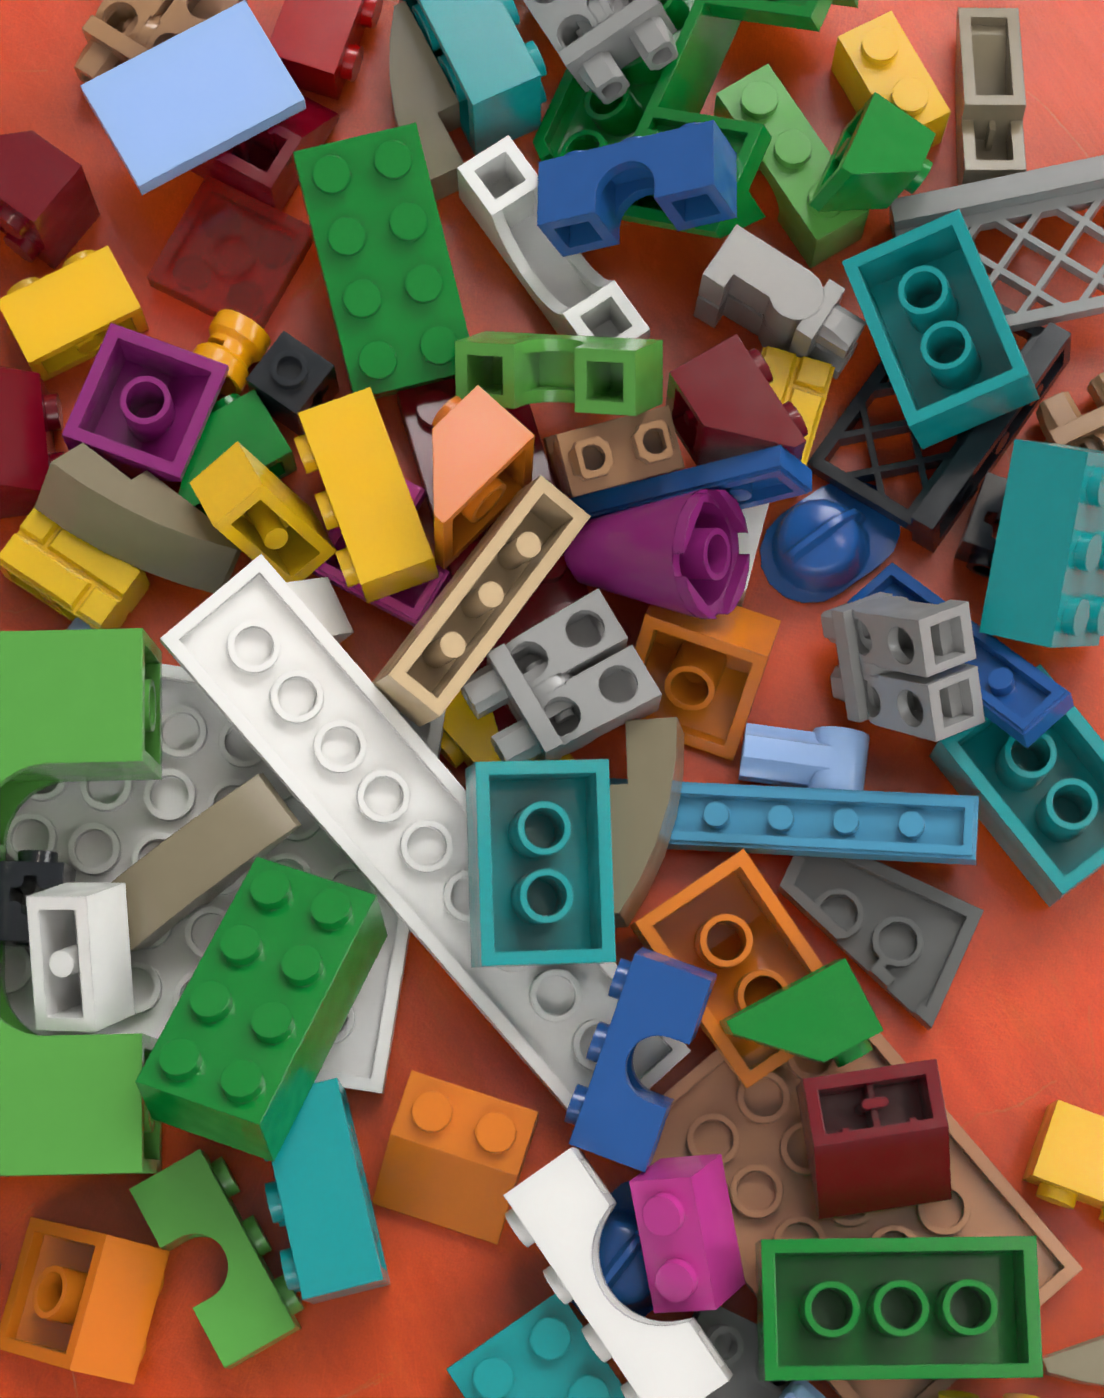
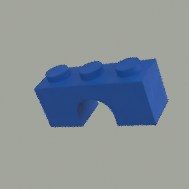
[537,120,737,257]
[564,947,717,1172]

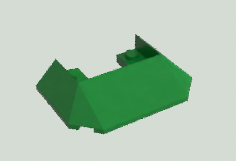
[532,0,858,239]

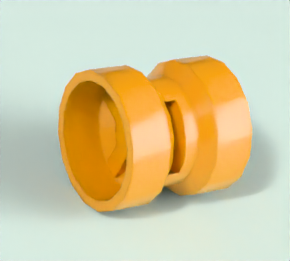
[192,309,271,396]

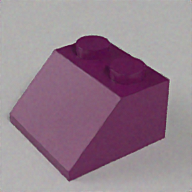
[62,323,229,482]

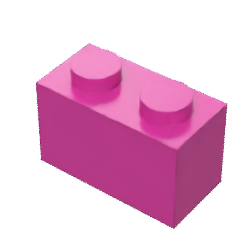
[629,1154,746,1313]

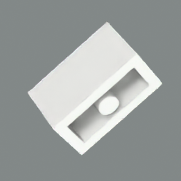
[26,883,135,1032]

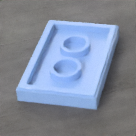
[80,0,306,195]

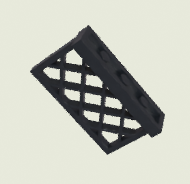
[807,303,1071,553]

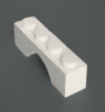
[457,135,650,339]
[504,1147,733,1398]

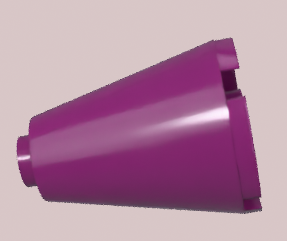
[564,488,750,619]

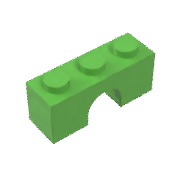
[713,64,869,269]
[455,331,663,416]
[129,1149,304,1369]

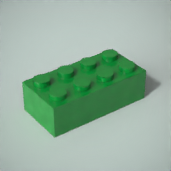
[293,122,469,399]
[135,856,388,1162]
[755,1236,1043,1381]

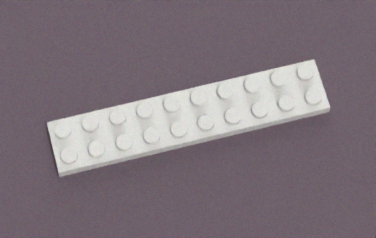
[160,554,691,1111]

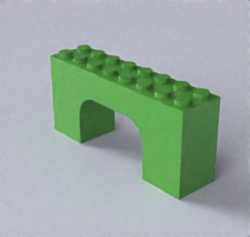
[0,628,162,1177]

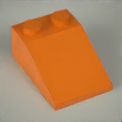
[630,849,823,1089]

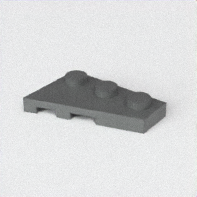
[778,856,984,1031]

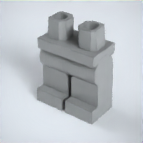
[523,0,679,104]
[693,224,866,379]
[461,588,662,761]
[821,592,985,742]

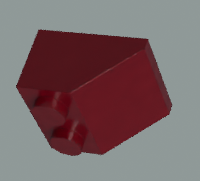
[0,366,65,519]

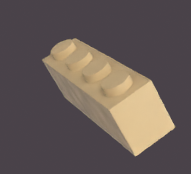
[373,475,591,727]

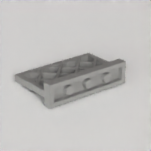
[889,155,1104,332]

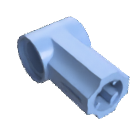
[738,723,870,790]

